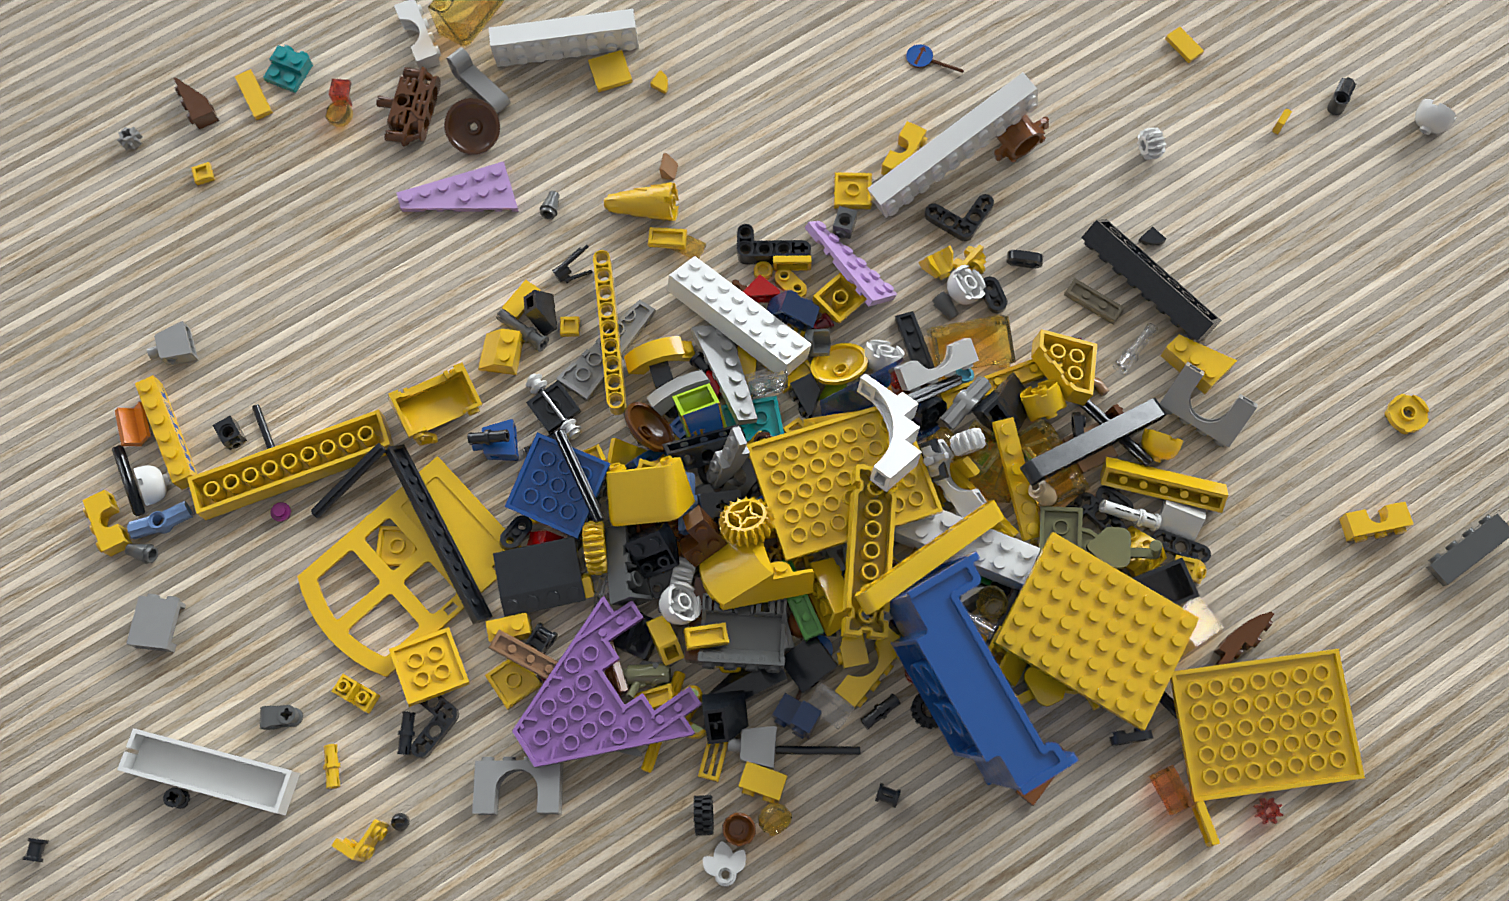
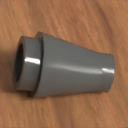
[540,191,560,220]
[932,291,959,320]
[125,543,158,564]

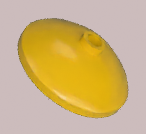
[810,343,869,386]

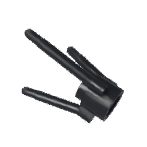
[552,245,593,283]

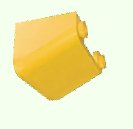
[388,362,483,440]
[606,456,695,526]

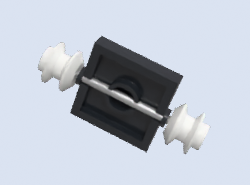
[526,374,582,440]

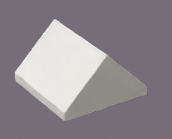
[1158,499,1206,541]

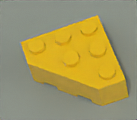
[1031,329,1097,406]

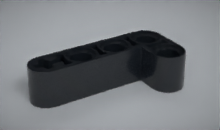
[737,224,811,265]

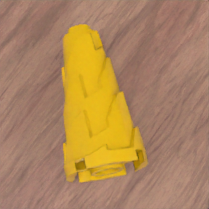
[604,182,679,221]

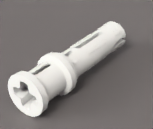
[1099,499,1162,531]

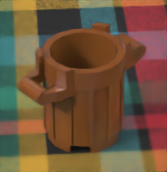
[994,114,1049,162]

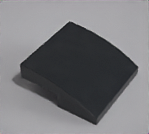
[613,612,655,661]
[784,637,839,693]

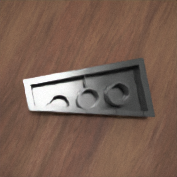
[1426,513,1509,586]
[605,524,653,606]

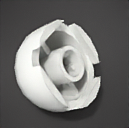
[1415,99,1457,135]
[947,265,986,305]
[864,340,904,375]
[133,465,170,506]
[659,582,702,625]

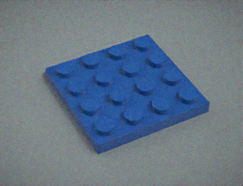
[504,432,611,539]

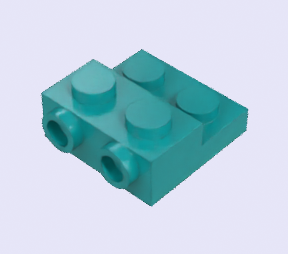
[263,45,313,93]

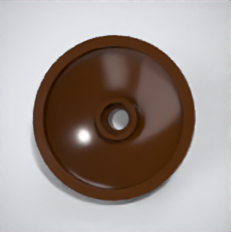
[444,98,500,155]
[625,402,675,452]

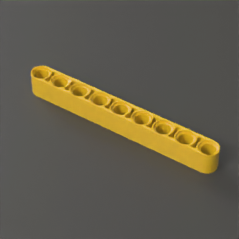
[593,250,627,415]
[855,499,1004,615]

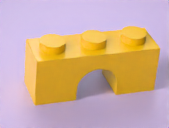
[881,121,928,175]
[82,490,132,557]
[1339,501,1414,543]

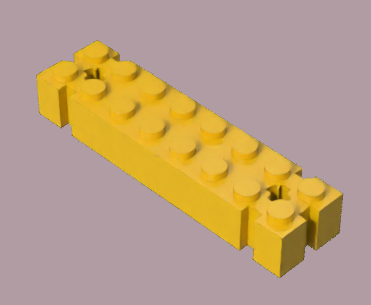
[841,464,897,640]

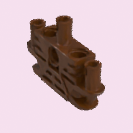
[376,66,440,147]

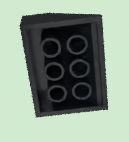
[493,537,586,617]

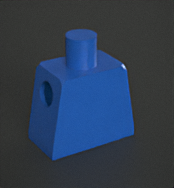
[472,419,519,461]

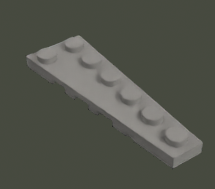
[556,300,656,401]
[691,325,758,425]

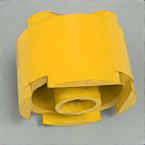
[1020,379,1067,422]

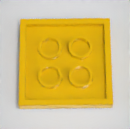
[389,627,470,707]

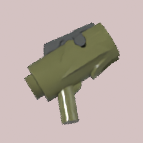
[623,661,671,699]

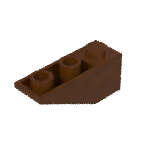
[174,78,219,130]

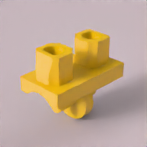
[953,244,986,274]

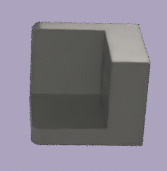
[804,329,831,357]

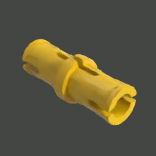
[323,744,341,789]

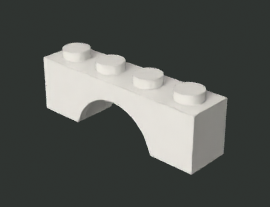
[394,0,441,70]
[894,338,979,393]
[935,439,987,518]

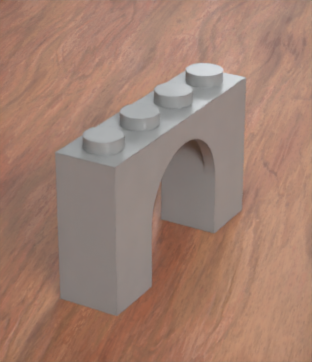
[1160,362,1258,447]
[472,756,564,815]

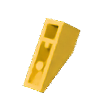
[836,633,869,669]

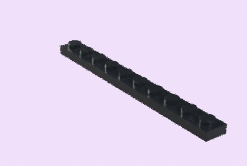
[385,444,493,625]

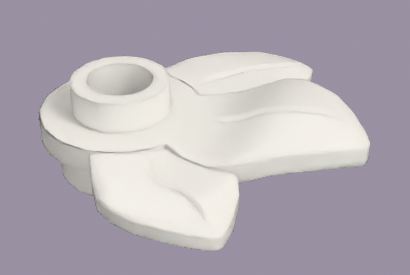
[703,841,746,886]

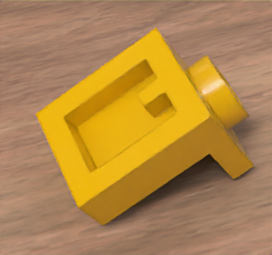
[1175,555,1207,584]

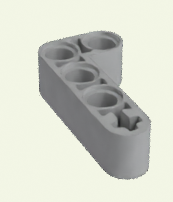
[446,47,511,114]

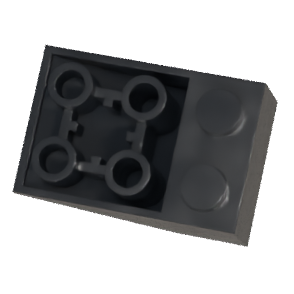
[972,373,1028,441]

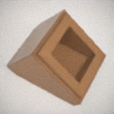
[659,153,678,180]

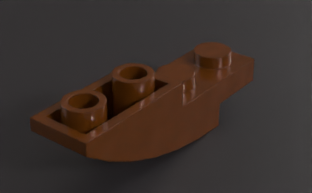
[1214,612,1274,665]

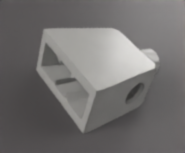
[147,321,198,365]
[728,726,777,770]

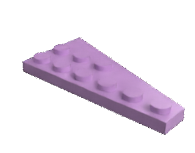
[397,161,519,212]
[805,221,898,307]

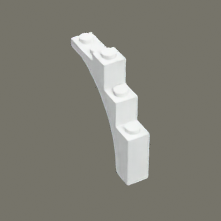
[857,374,921,492]

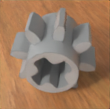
[117,127,143,150]

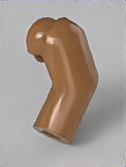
[1094,377,1109,397]

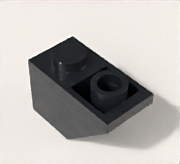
[523,290,557,336]
[788,373,820,419]

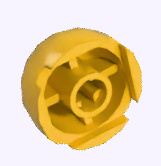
[1141,428,1184,463]

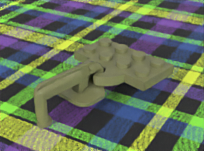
[1039,506,1162,568]

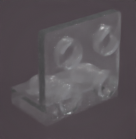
[744,368,788,399]

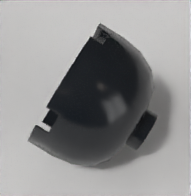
[911,395,947,434]

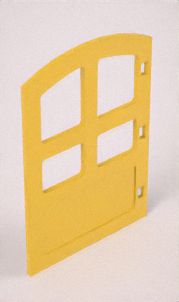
[297,456,522,677]

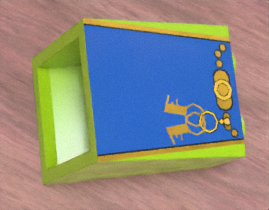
[672,383,727,451]

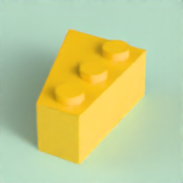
[1161,334,1238,394]

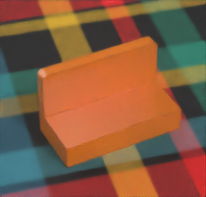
[115,402,150,446]

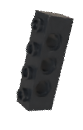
[662,424,746,471]

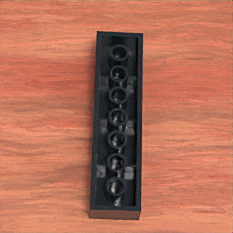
[1081,219,1222,341]

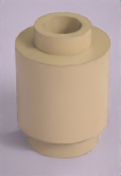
[1028,481,1057,506]

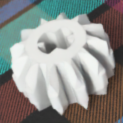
[1137,127,1166,160]
[950,428,986,456]
[670,557,696,586]

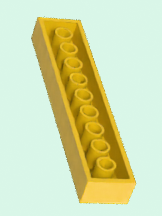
[187,409,394,520]

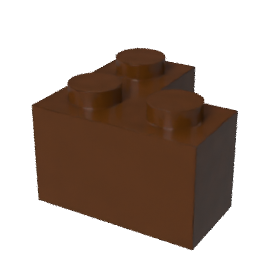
[679,505,728,567]

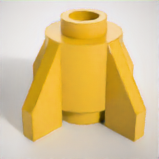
[918,246,954,280]

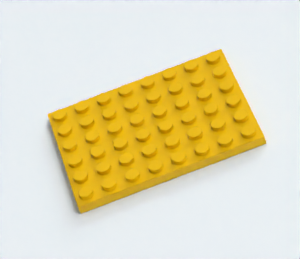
[746,406,943,562]
[993,532,1200,731]
[1170,649,1365,802]

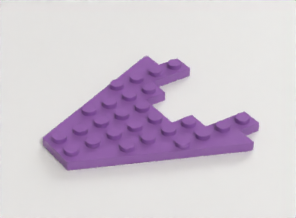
[512,596,702,768]

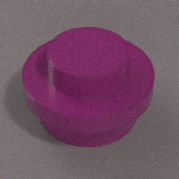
[270,502,291,522]

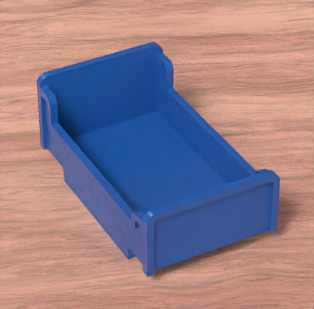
[889,551,1078,795]

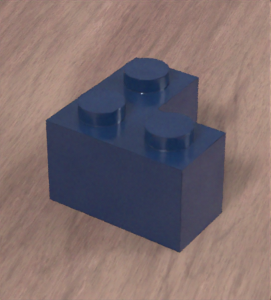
[766,290,820,331]
[772,693,822,739]

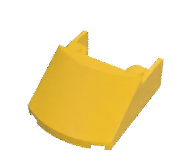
[699,530,814,610]

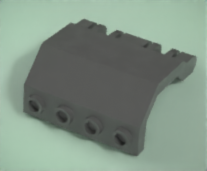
[698,593,787,673]

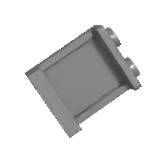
[126,594,186,653]

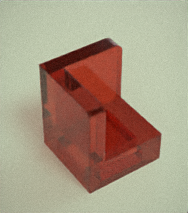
[329,79,353,107]

